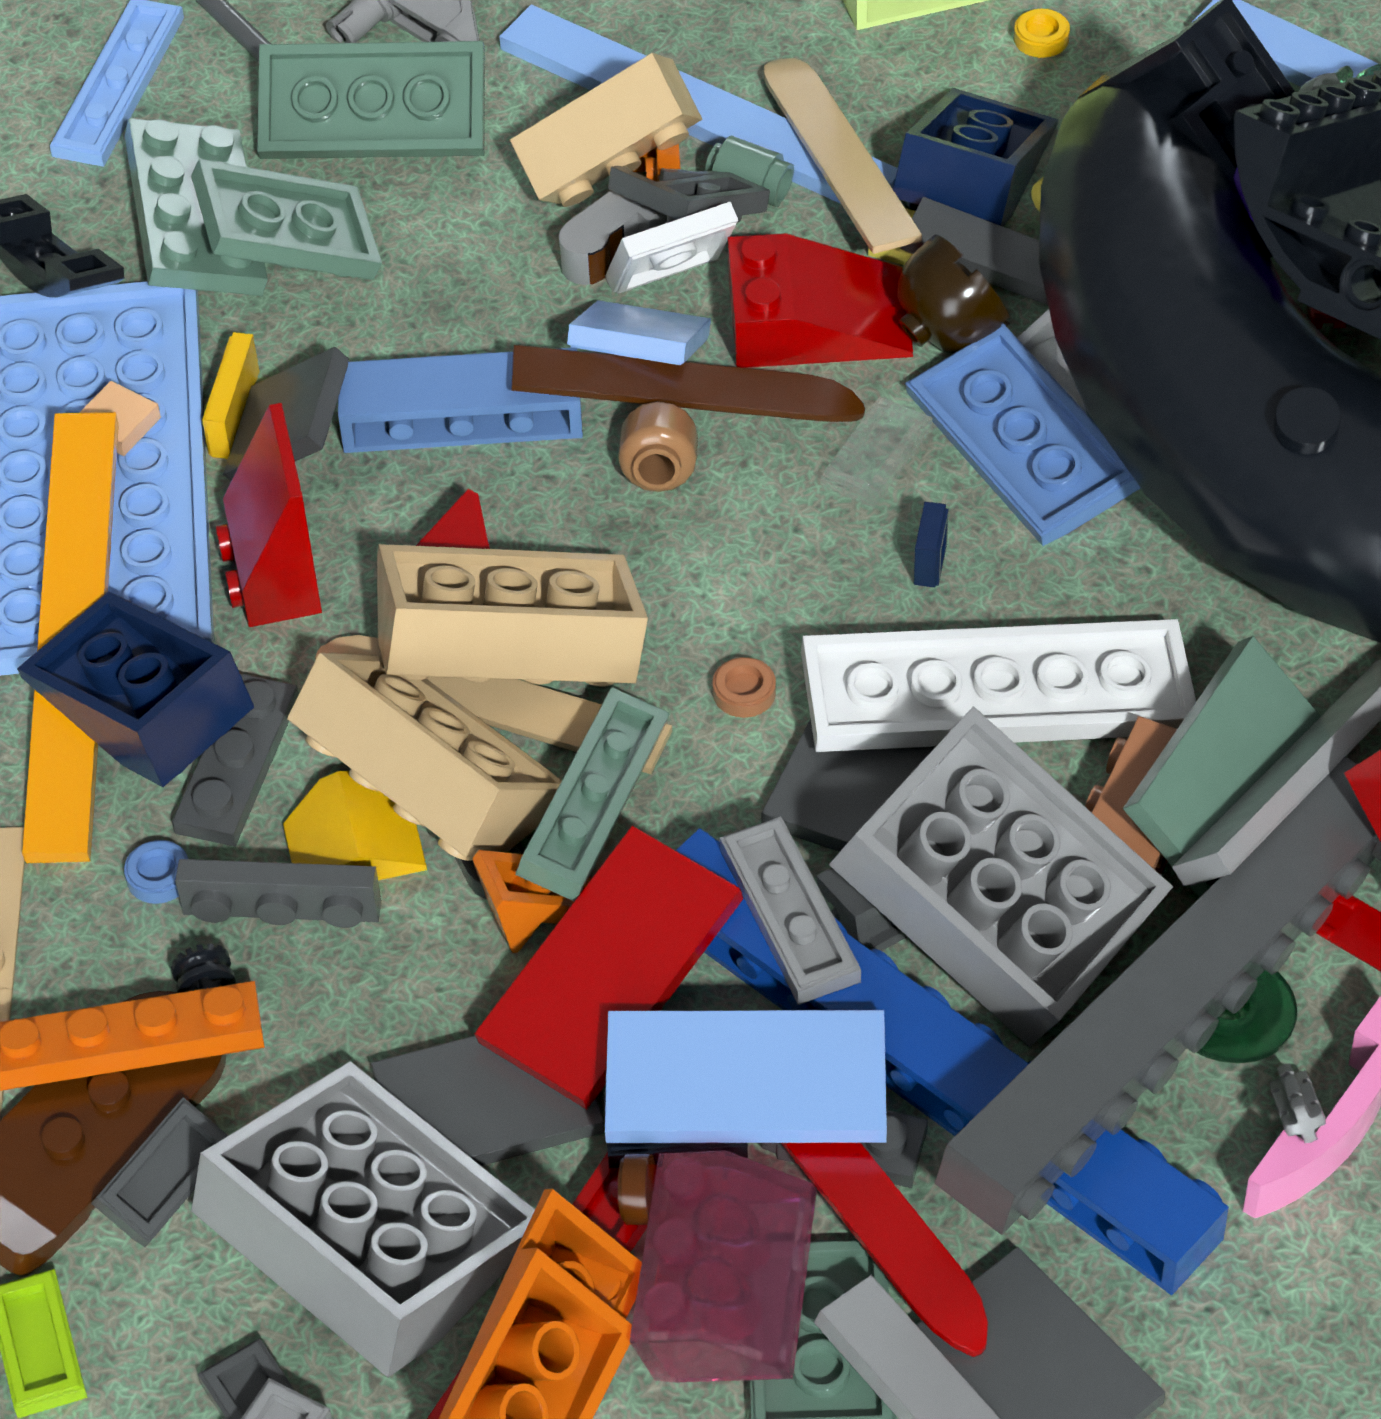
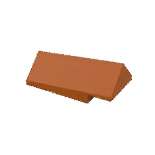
[439,1189,651,1419]

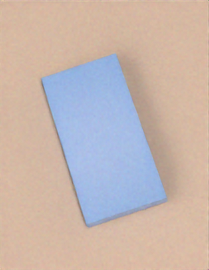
[605,1010,887,1143]

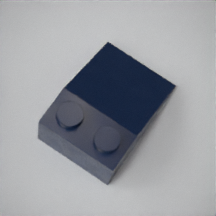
[893,88,1059,227]
[17,591,254,787]

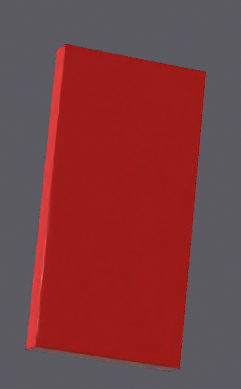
[474,826,743,1110]

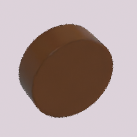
[618,1154,657,1225]

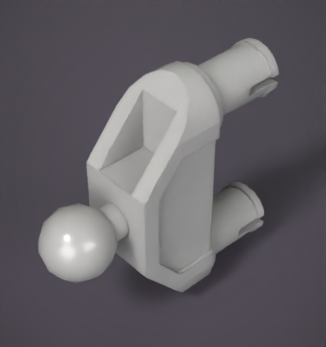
[326,0,480,43]

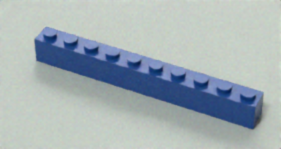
[675,828,1229,1295]

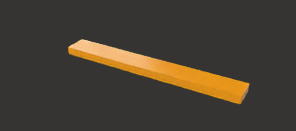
[22,412,119,863]

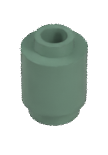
[705,135,794,207]

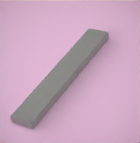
[1172,659,1381,886]

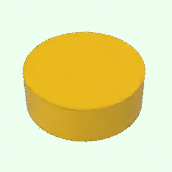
[1014,8,1070,58]

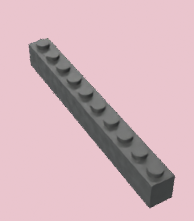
[935,756,1381,1235]

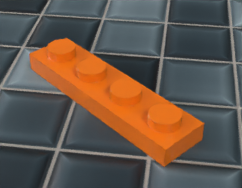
[0,981,265,1091]

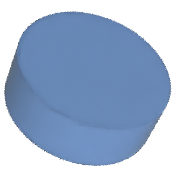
[124,840,188,904]

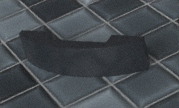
[0,194,125,297]

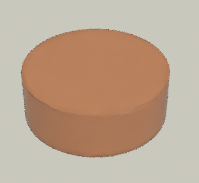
[713,657,776,718]

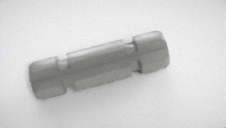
[1269,1063,1326,1144]

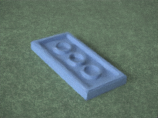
[905,323,1140,546]

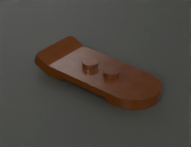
[0,991,226,1275]

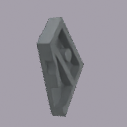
[608,166,770,223]

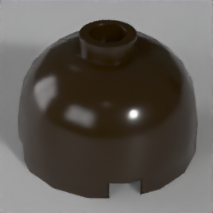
[897,234,1010,353]

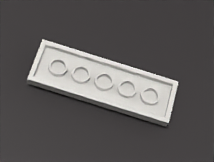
[801,619,1196,752]

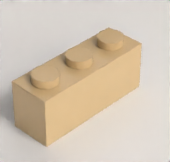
[510,53,703,207]

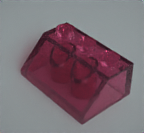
[629,1150,817,1383]

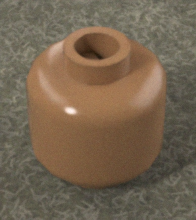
[618,402,698,492]

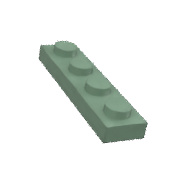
[515,687,670,901]

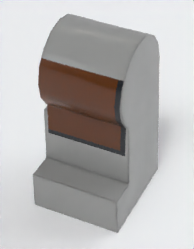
[559,190,666,285]

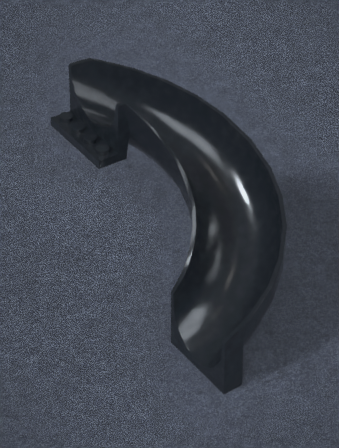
[1039,0,1381,643]

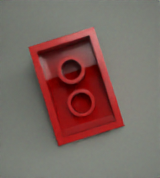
[728,233,913,368]
[216,403,322,627]

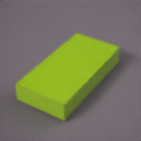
[0,1269,88,1418]

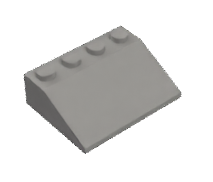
[829,706,1173,1047]
[191,1061,535,1378]

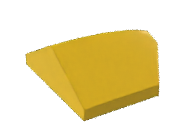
[283,771,427,880]

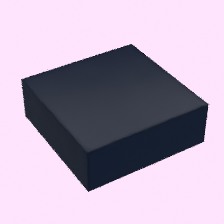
[914,501,949,588]

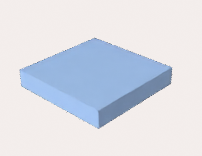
[567,300,711,365]

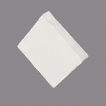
[605,201,738,294]

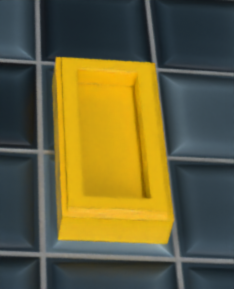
[202,332,260,459]

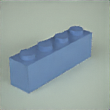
[338,348,583,453]

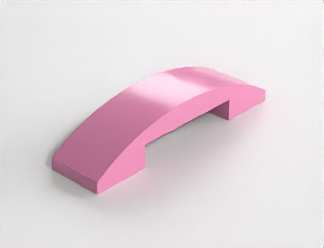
[1243,996,1381,1218]

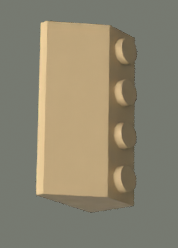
[377,544,648,687]
[287,653,562,861]

